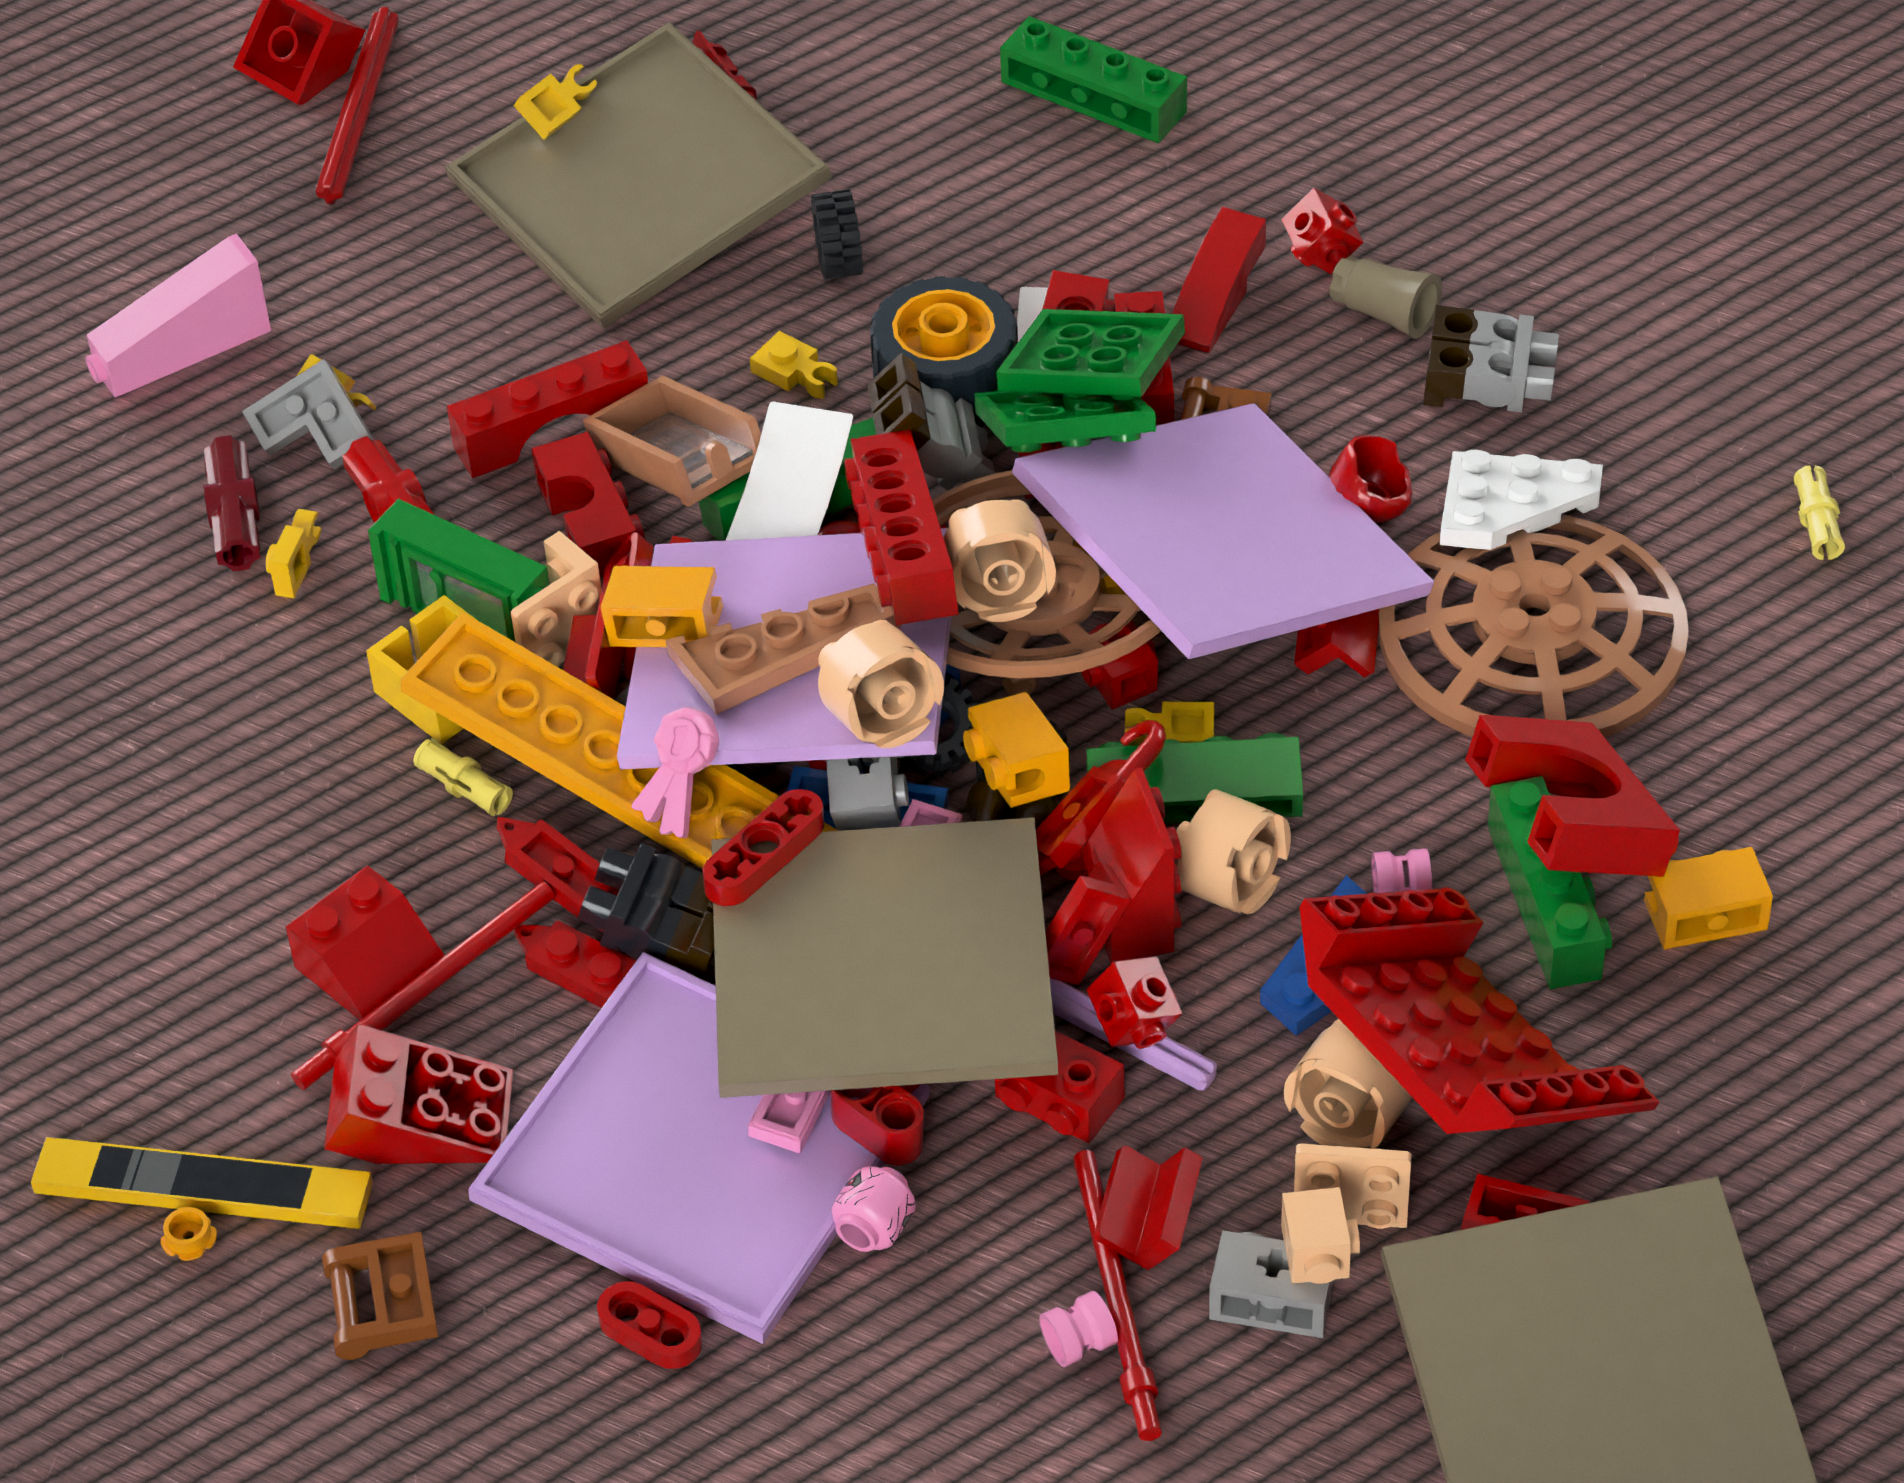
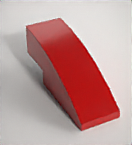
[1172,207,1266,353]

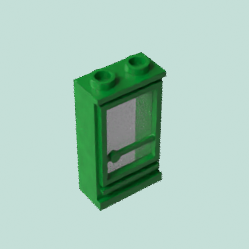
[368,499,550,643]

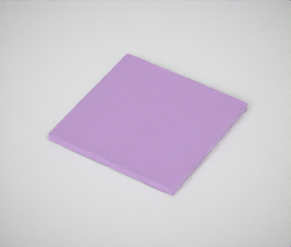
[1012,403,1434,659]
[617,528,952,769]
[468,952,930,1344]

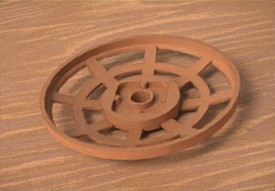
[932,470,1161,678]
[1379,514,1689,738]

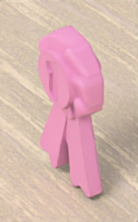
[632,707,719,838]

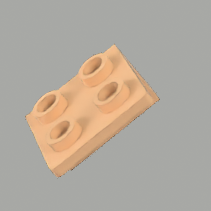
[511,531,602,667]
[1294,1144,1412,1229]

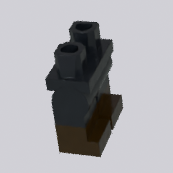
[578,843,715,979]

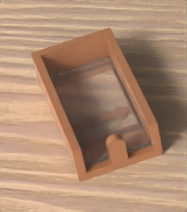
[583,375,761,507]

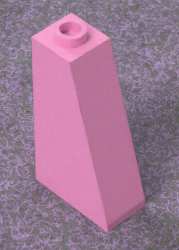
[85,233,271,398]

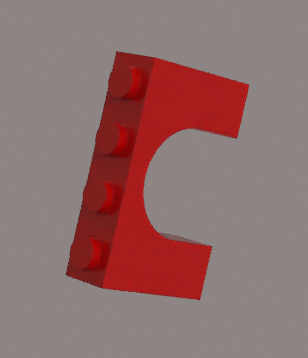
[1465,715,1680,877]

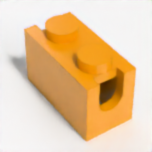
[600,566,723,647]
[963,692,1070,808]
[1644,847,1773,950]

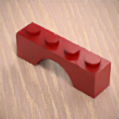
[447,340,648,479]

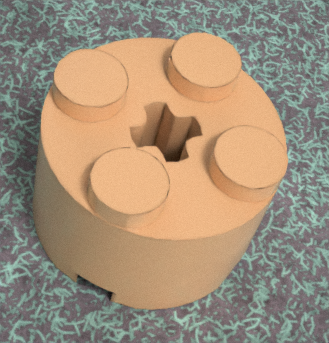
[944,499,1056,622]
[818,620,944,748]
[1176,789,1291,914]
[1284,1019,1412,1149]

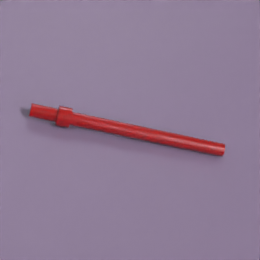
[291,881,555,1091]
[1073,1150,1162,1441]

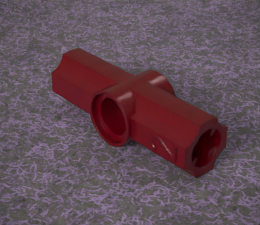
[203,435,261,572]

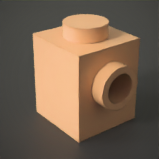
[1281,1187,1360,1284]

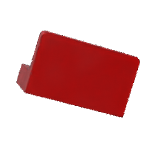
[563,593,624,700]
[1294,609,1380,678]
[1045,861,1132,985]
[1093,1145,1203,1271]

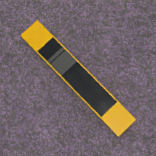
[31,1137,373,1229]

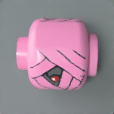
[831,1166,916,1252]

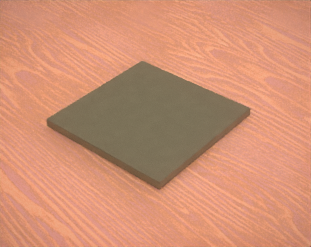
[445,22,832,330]
[711,818,1058,1098]
[1380,1176,1817,1483]

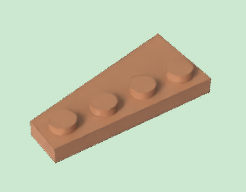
[665,583,902,715]

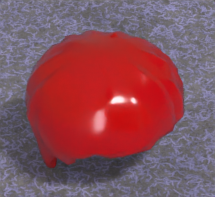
[1329,435,1413,523]

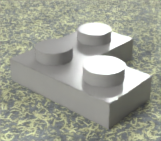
[242,359,374,469]

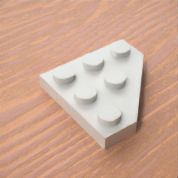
[1440,450,1603,550]

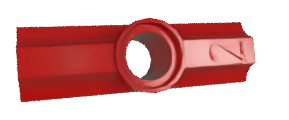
[342,436,434,523]

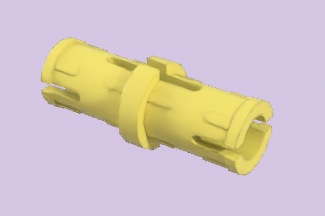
[1794,465,1845,560]
[413,738,513,816]

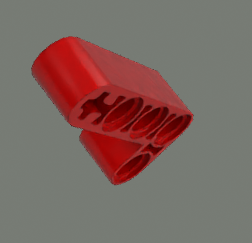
[831,1084,924,1166]

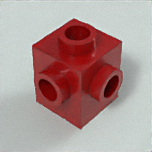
[1281,188,1364,274]
[1080,621,1158,710]
[1086,956,1183,1049]

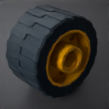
[870,276,1018,427]

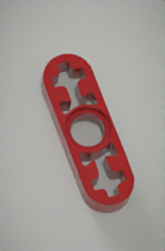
[703,789,824,906]

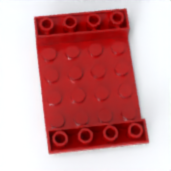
[1299,888,1660,1134]

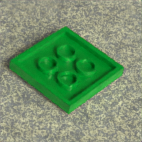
[996,309,1185,401]
[975,391,1156,452]

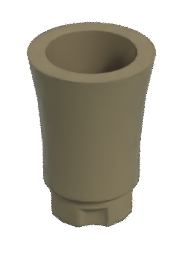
[1329,256,1442,339]

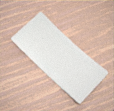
[725,402,853,541]

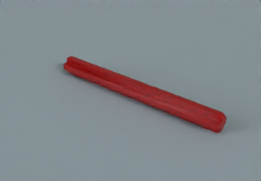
[315,7,399,204]

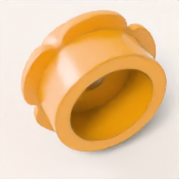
[161,1207,217,1261]

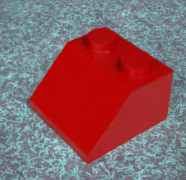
[233,0,366,105]
[285,865,445,1021]

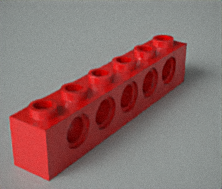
[844,429,959,625]

